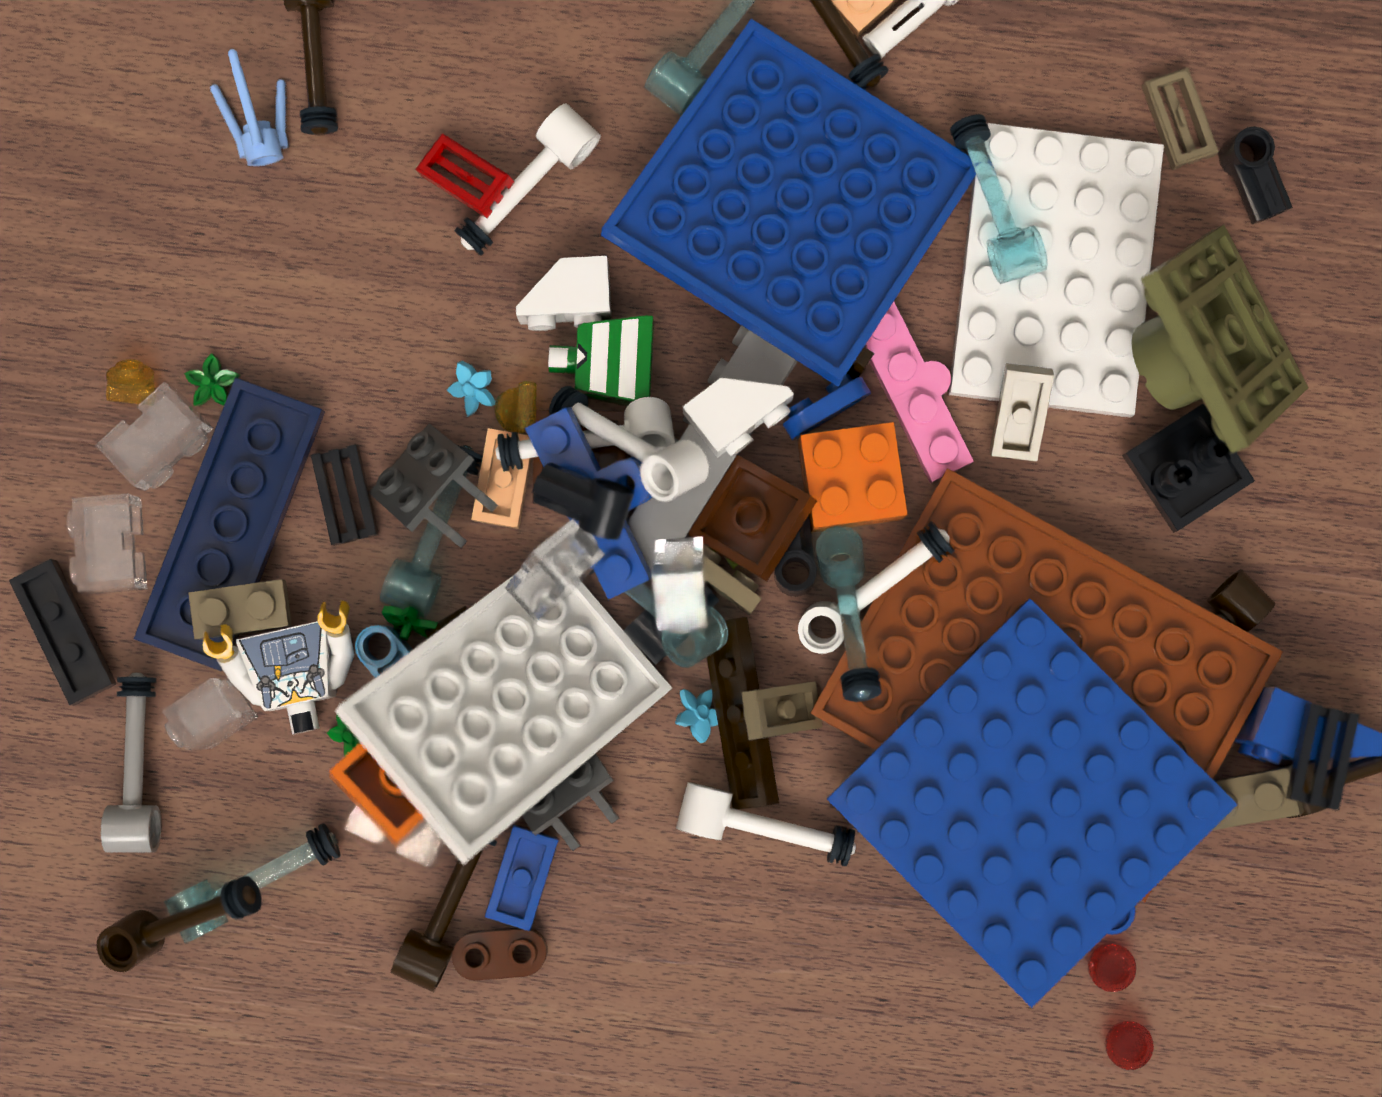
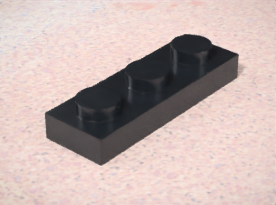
[9,559,117,705]

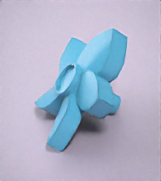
[447,361,497,416]
[675,689,718,743]

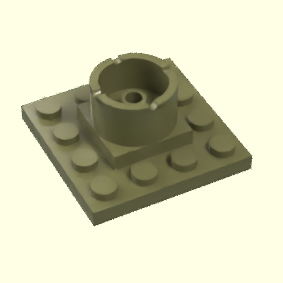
[1131,225,1309,453]

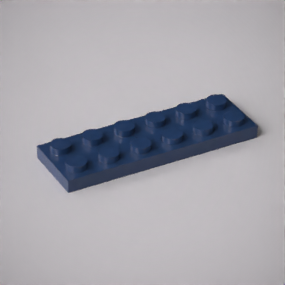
[134,377,325,671]

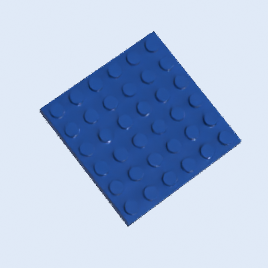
[601,19,983,387]
[827,599,1238,1008]

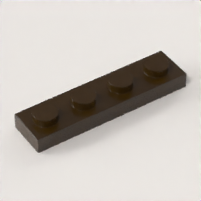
[701,617,780,809]

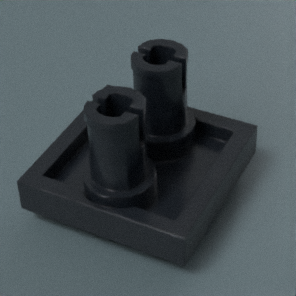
[1122,403,1255,533]

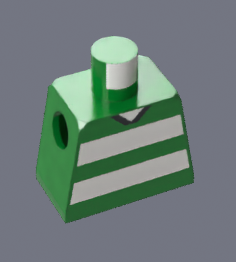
[548,315,654,407]

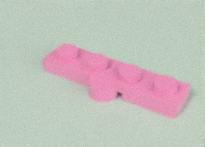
[866,302,974,484]

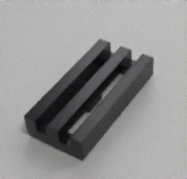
[311,444,379,546]
[1285,703,1359,811]

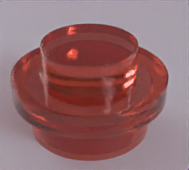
[1088,943,1136,992]
[1105,1021,1154,1070]

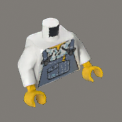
[203,601,354,735]

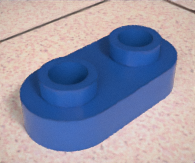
[782,374,871,441]

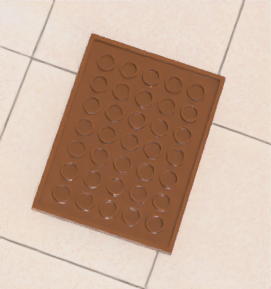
[811,468,1283,902]

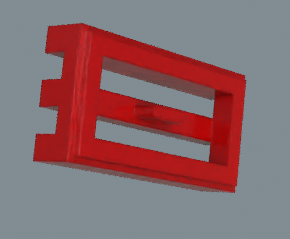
[415,133,514,219]

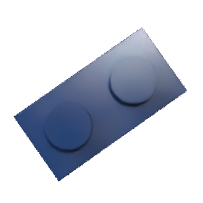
[485,825,559,931]

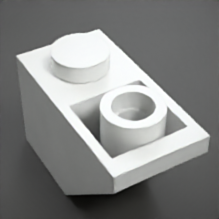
[516,256,612,331]
[683,378,794,458]

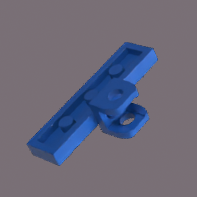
[525,407,654,600]

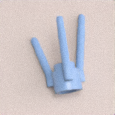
[210,49,289,166]

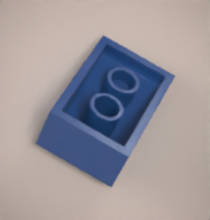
[1234,687,1382,765]

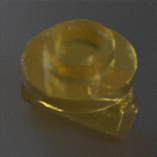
[106,359,157,406]
[495,381,537,434]

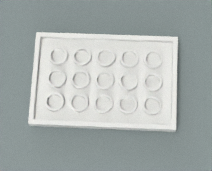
[948,123,1164,418]
[335,547,672,864]

